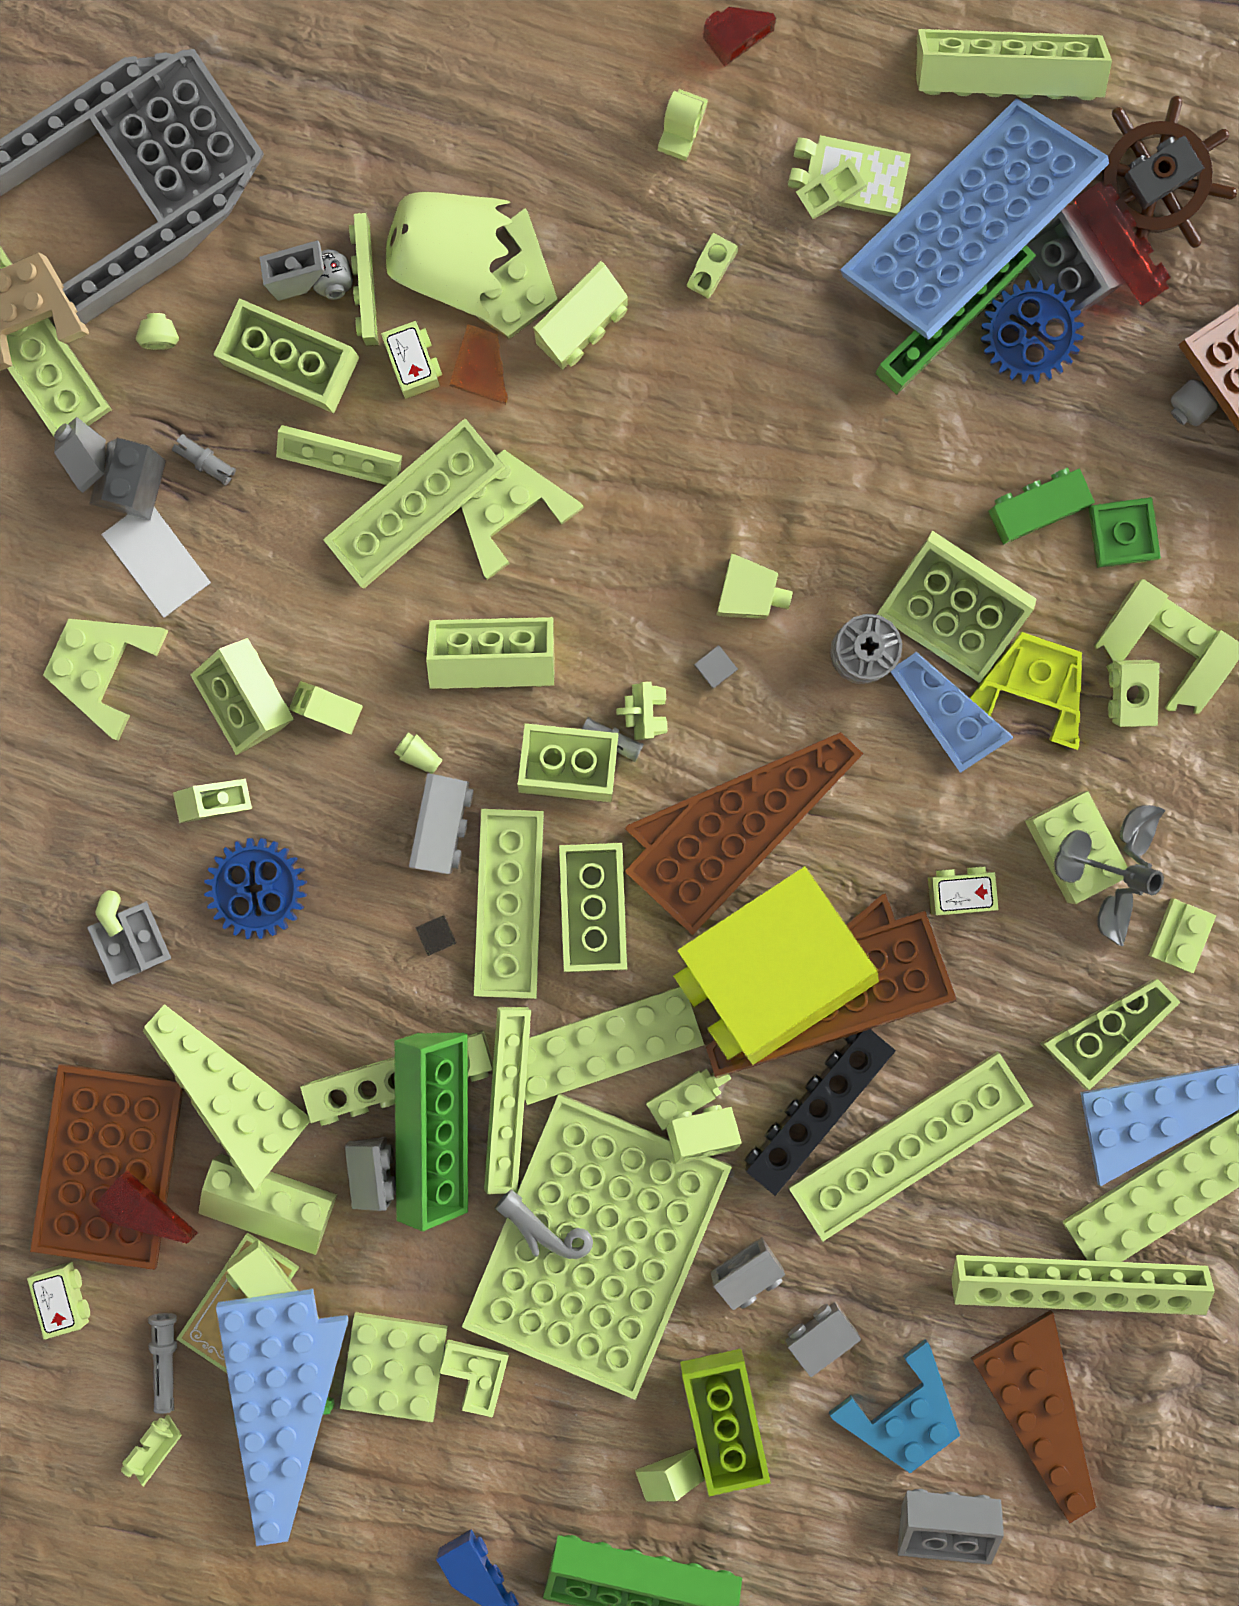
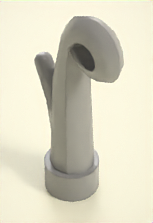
[495,1189,593,1259]

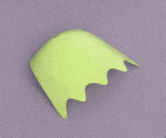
[386,192,512,318]

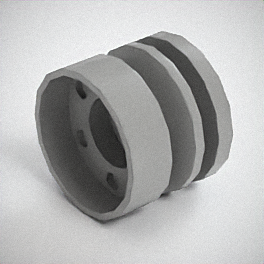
[830,614,902,684]

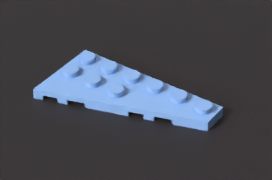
[1080,1063,1239,1186]

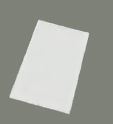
[102,507,211,618]

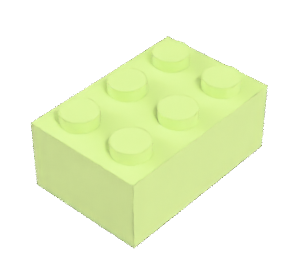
[1025,791,1127,904]

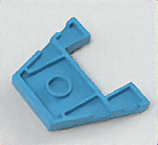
[829,1339,960,1473]

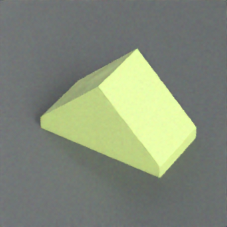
[635,1448,705,1501]

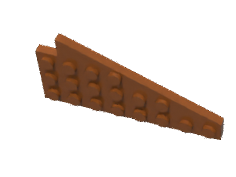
[706,893,957,1079]

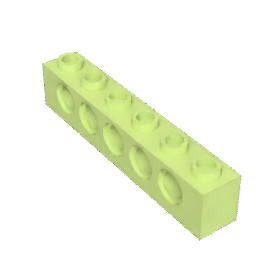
[300,1031,493,1126]

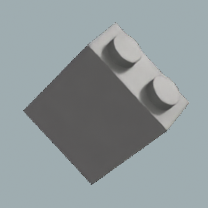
[89,438,166,520]

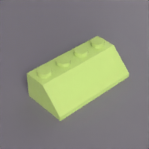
[426,617,555,689]
[198,1154,337,1255]

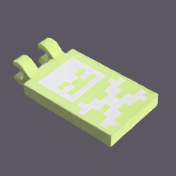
[788,135,911,217]

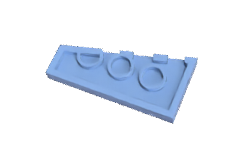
[891,652,1013,773]

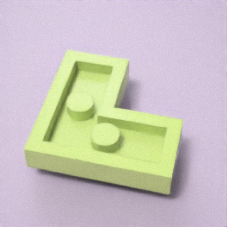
[439,1339,509,1417]

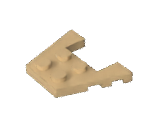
[0,253,89,371]

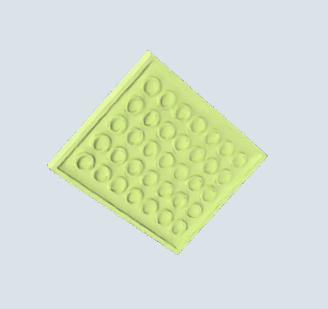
[462,1094,732,1400]

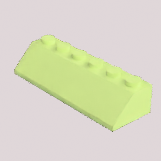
[916,29,1112,100]

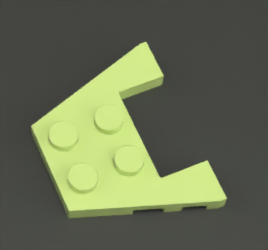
[476,208,558,339]
[461,450,584,580]
[43,619,168,741]

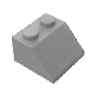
[711,1237,785,1310]

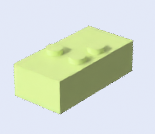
[214,298,359,414]
[559,843,627,972]

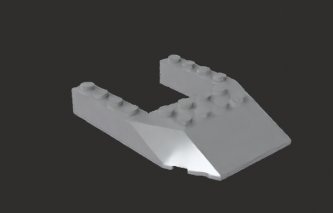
[0,49,264,324]

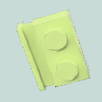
[1148,898,1216,973]

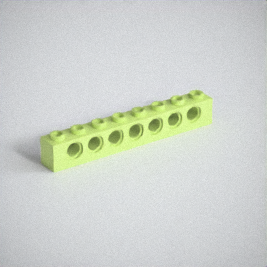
[951,1255,1215,1315]

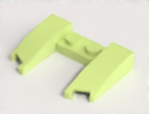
[1094,579,1239,714]

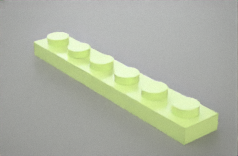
[484,1007,531,1194]

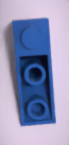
[436,1529,519,1606]

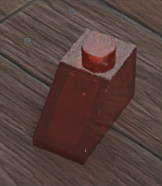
[703,7,776,67]

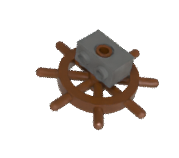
[1085,96,1237,259]

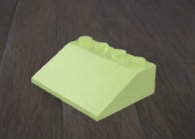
[876,531,1037,683]

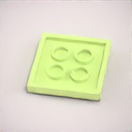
[340,1312,448,1422]

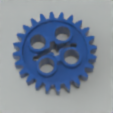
[981,280,1084,384]
[204,838,307,939]

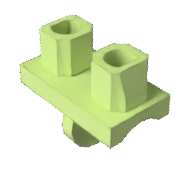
[616,682,668,740]

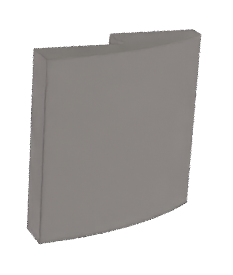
[87,901,171,984]

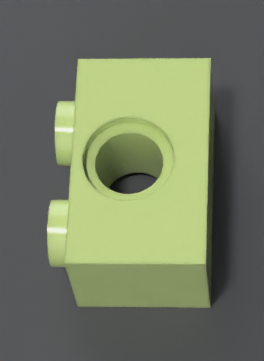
[1108,660,1160,727]

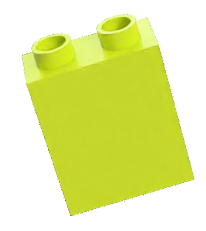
[673,866,879,1065]

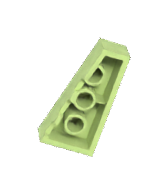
[1040,979,1181,1090]

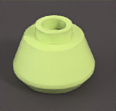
[136,313,179,350]

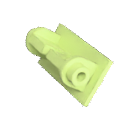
[121,1415,182,1486]

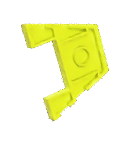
[969,632,1082,750]

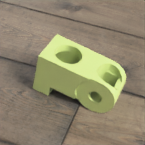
[687,233,738,299]

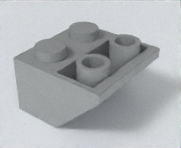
[345,1137,396,1211]

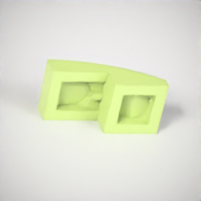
[796,158,867,219]

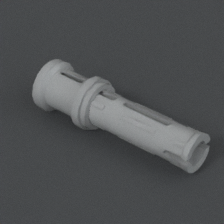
[148,1313,177,1414]

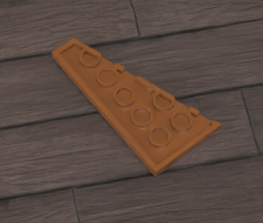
[971,1310,1096,1524]

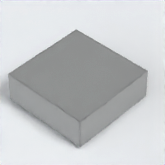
[694,645,738,689]

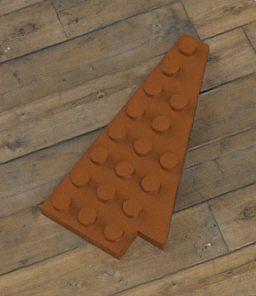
[624,732,864,935]

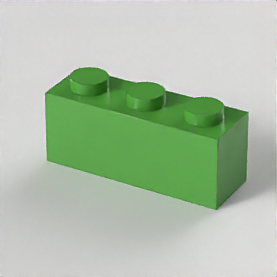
[988,468,1095,545]

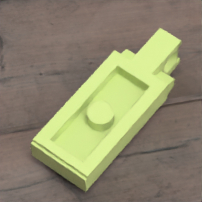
[646,1068,731,1131]

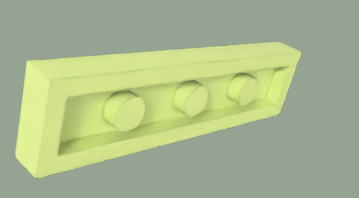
[349,213,378,346]
[276,425,402,485]

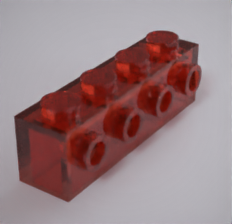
[1073,181,1171,306]

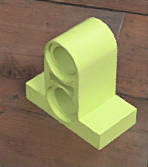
[658,89,708,161]
[289,681,363,735]

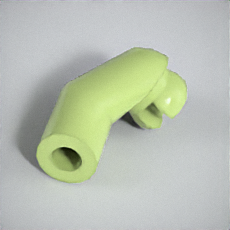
[95,890,123,937]

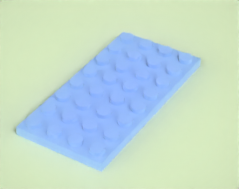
[840,98,1109,340]

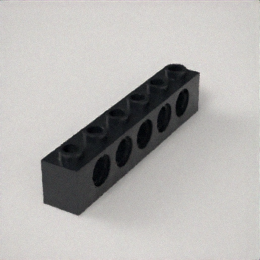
[744,1029,896,1196]

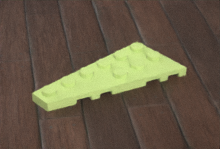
[143,1004,310,1194]

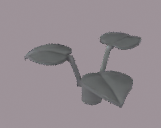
[1054,805,1166,946]

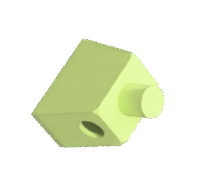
[717,554,793,619]

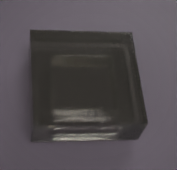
[415,915,457,956]

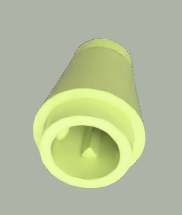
[394,732,442,774]

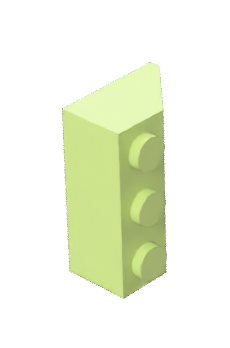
[534,261,628,370]
[191,638,294,755]
[518,723,619,802]

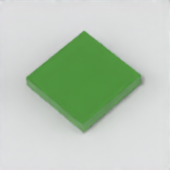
[1088,497,1161,568]

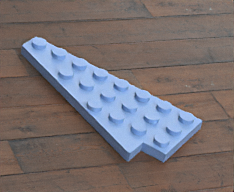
[216,1289,348,1546]

